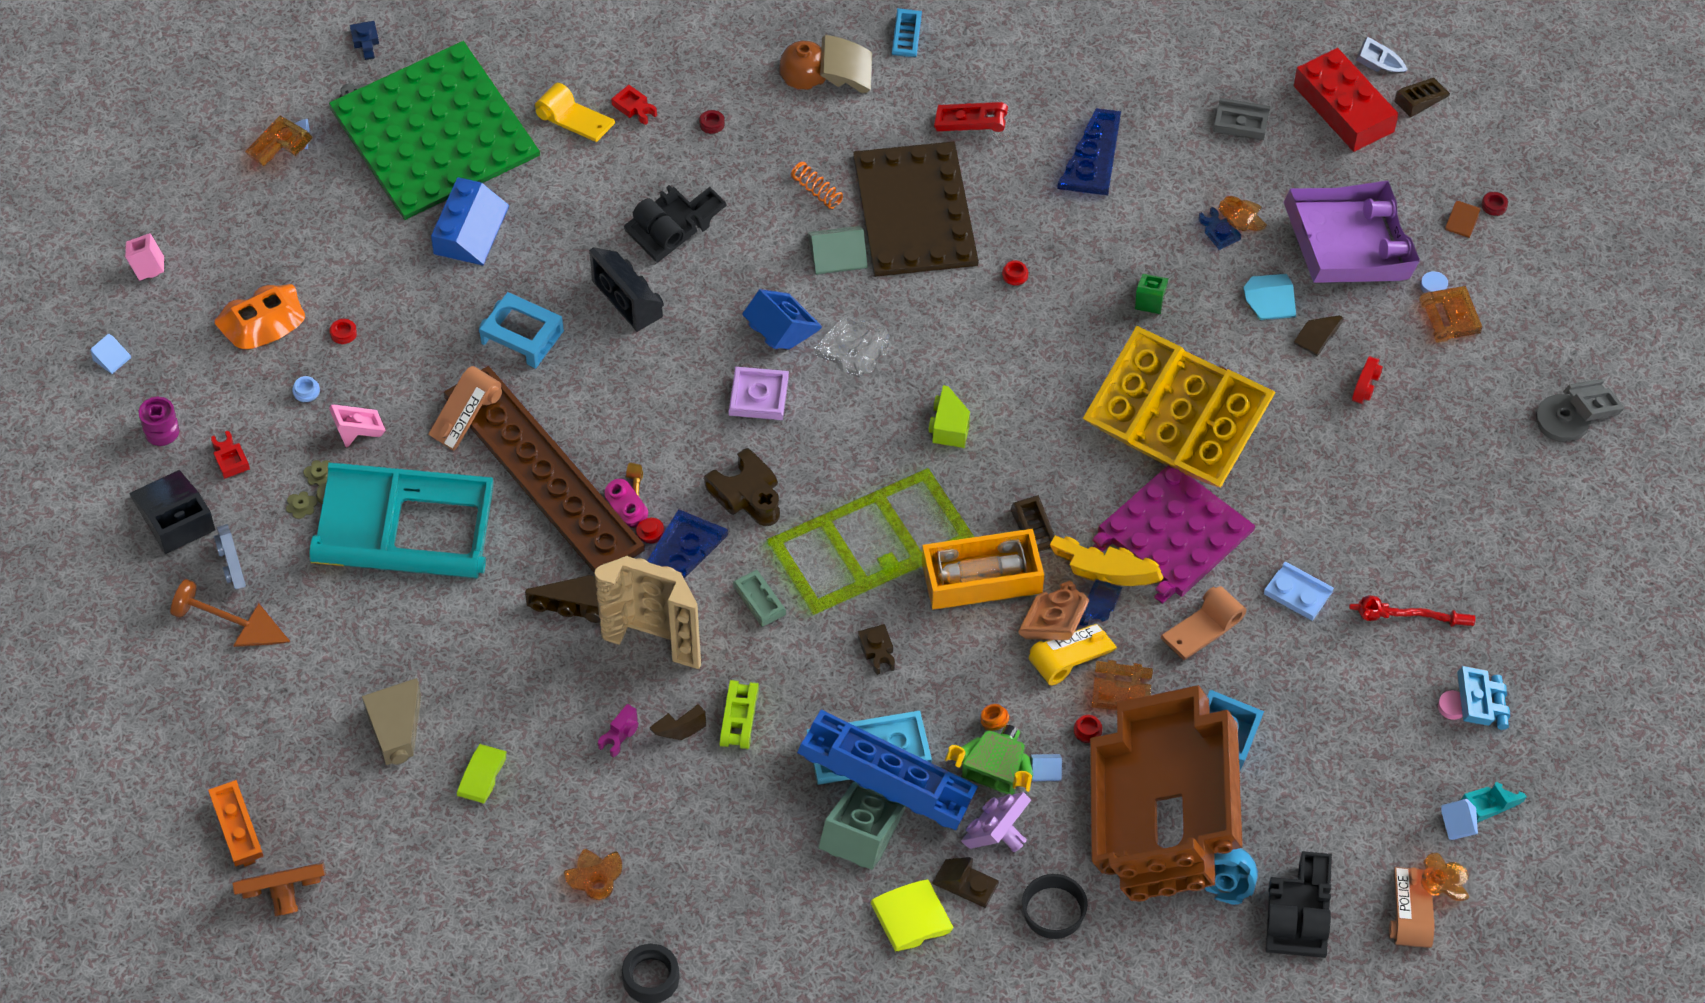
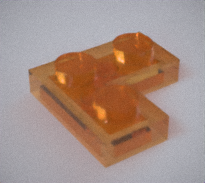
[245,115,313,166]

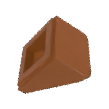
[1445,201,1480,238]

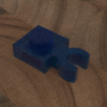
[1198,207,1241,250]

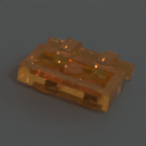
[1091,660,1153,710]

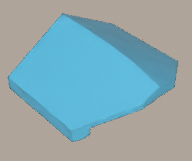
[1243,274,1296,320]

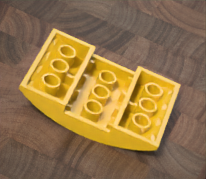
[1083,326,1275,488]

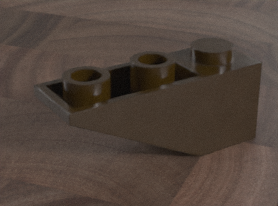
[525,575,601,623]

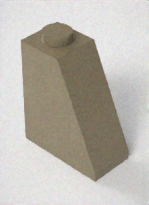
[362,678,421,765]

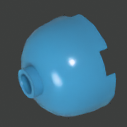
[1201,848,1258,905]

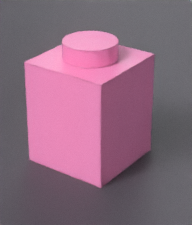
[125,233,164,281]

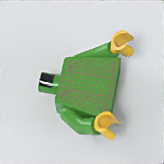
[944,725,1033,795]

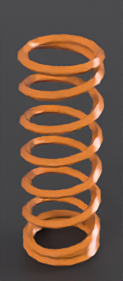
[791,162,843,209]

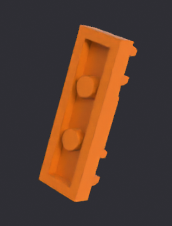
[208,780,264,867]

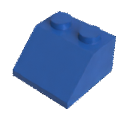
[742,289,822,349]

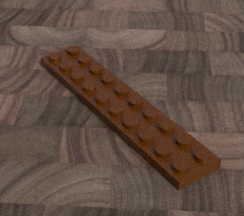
[444,366,645,574]

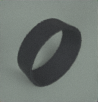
[1022,874,1088,939]

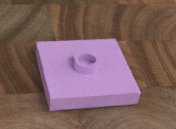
[729,367,789,420]

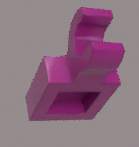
[598,704,639,758]

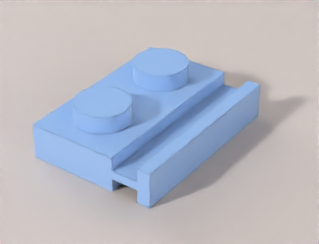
[1264,562,1334,621]

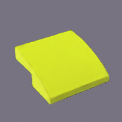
[870,879,954,952]

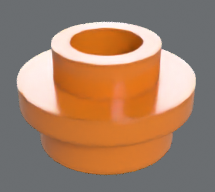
[981,704,1009,731]

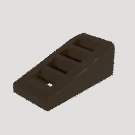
[1394,77,1450,118]
[1010,495,1055,552]

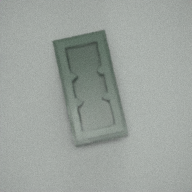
[733,569,786,627]

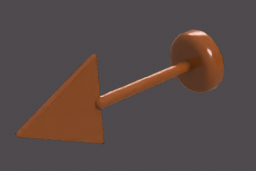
[170,579,290,647]

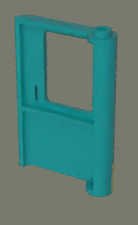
[310,462,493,579]

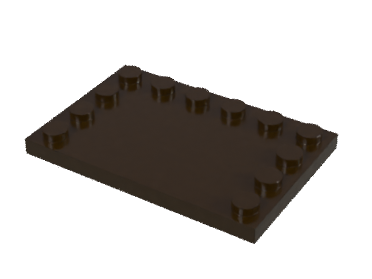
[853,141,979,277]

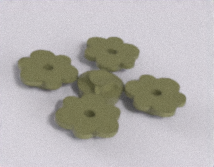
[286,460,332,519]

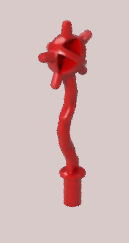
[1349,595,1475,627]

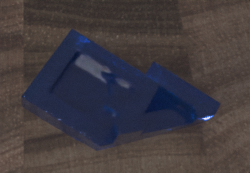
[1079,579,1122,626]

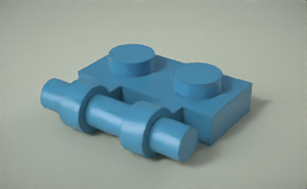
[1457,666,1510,730]

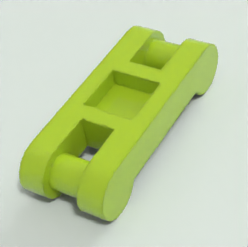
[720,680,759,749]

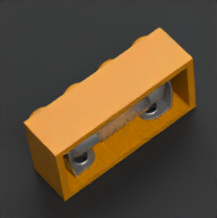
[922,529,1044,610]

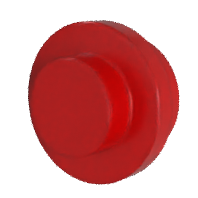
[1002,260,1029,286]
[636,517,664,544]
[1074,715,1103,743]

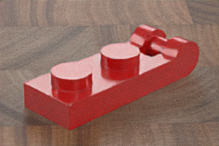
[934,102,1008,132]

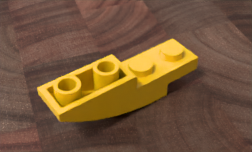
[1050,535,1163,586]

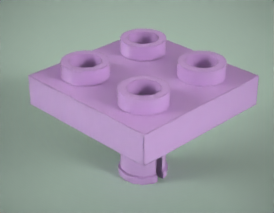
[961,792,1031,852]

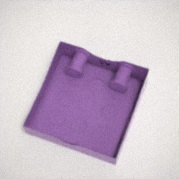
[1283,181,1420,283]

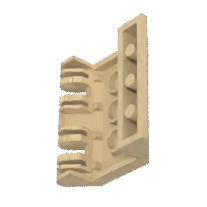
[595,556,701,669]

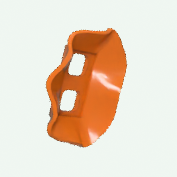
[214,284,305,349]

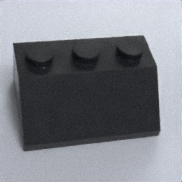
[589,247,664,332]

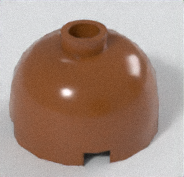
[779,40,826,90]

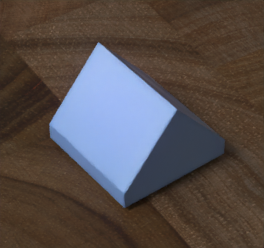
[1031,754,1062,781]

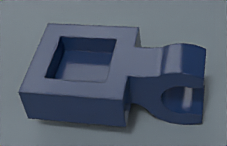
[350,21,379,60]

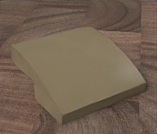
[820,35,872,93]

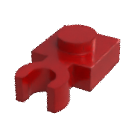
[611,85,657,125]
[211,431,250,479]

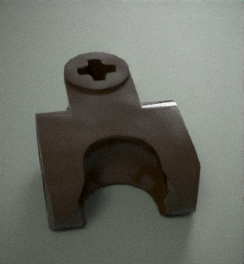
[703,448,780,526]

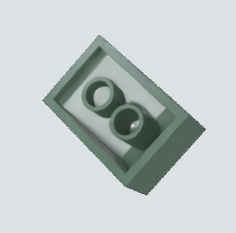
[818,781,906,870]

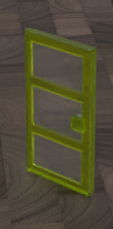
[767,468,974,615]

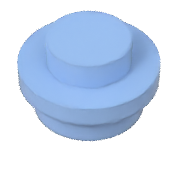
[292,376,320,402]

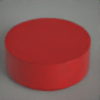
[330,319,357,344]

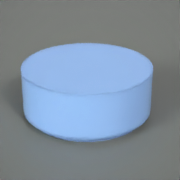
[1421,271,1448,297]

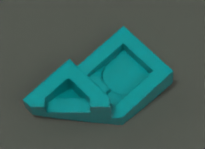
[1461,782,1527,823]

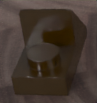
[932,857,999,908]

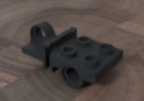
[624,185,727,263]
[1266,851,1332,958]

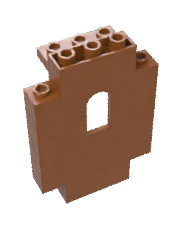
[1090,685,1243,902]

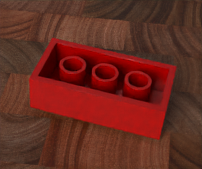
[1294,48,1399,152]

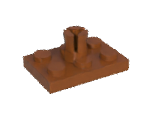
[232,862,326,916]

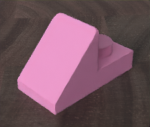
[329,405,386,448]

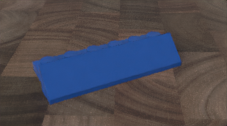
[797,710,978,831]

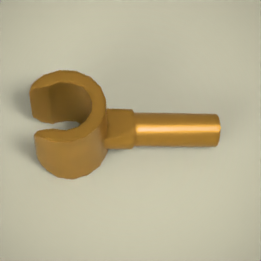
[626,462,644,496]

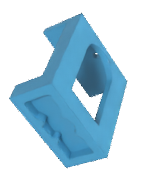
[479,292,564,369]

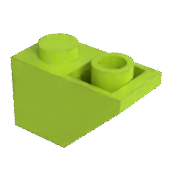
[928,385,970,448]

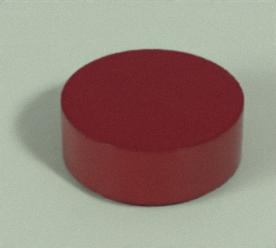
[699,110,725,134]
[1481,192,1508,216]

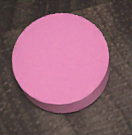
[1438,690,1463,720]

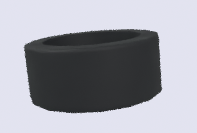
[621,943,680,1003]

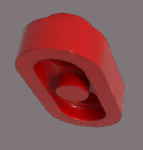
[1352,356,1383,404]

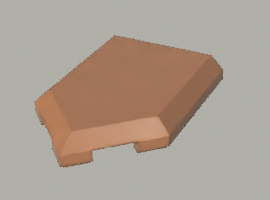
[1019,581,1089,640]

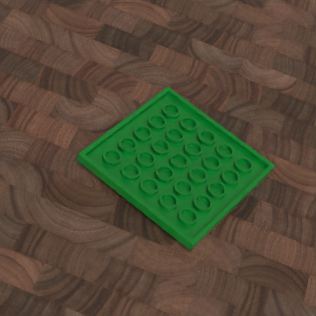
[329,40,540,220]

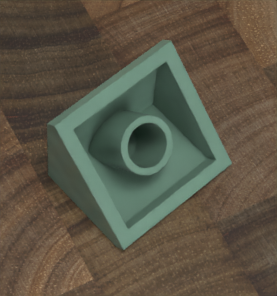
[808,226,868,275]

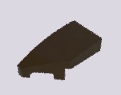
[1294,315,1344,356]
[650,704,706,740]

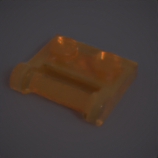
[1419,286,1482,343]

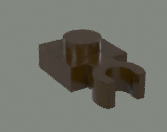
[858,624,895,675]

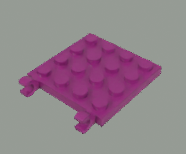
[1092,465,1255,604]

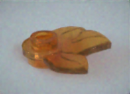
[1219,196,1267,231]
[564,849,622,900]
[1421,853,1469,901]

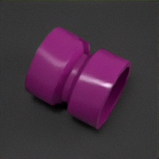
[138,396,180,446]

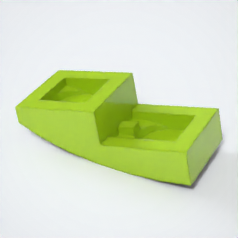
[457,744,507,803]

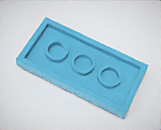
[807,711,932,785]

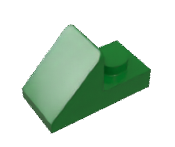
[1135,274,1169,314]

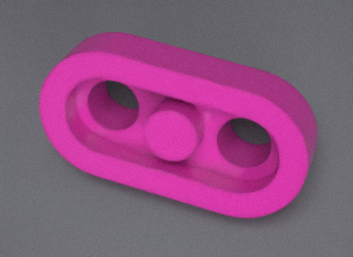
[605,479,648,527]

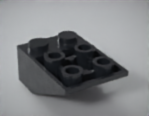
[129,470,216,554]

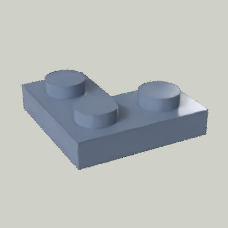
[214,524,246,589]

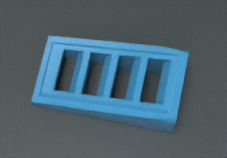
[892,8,922,57]

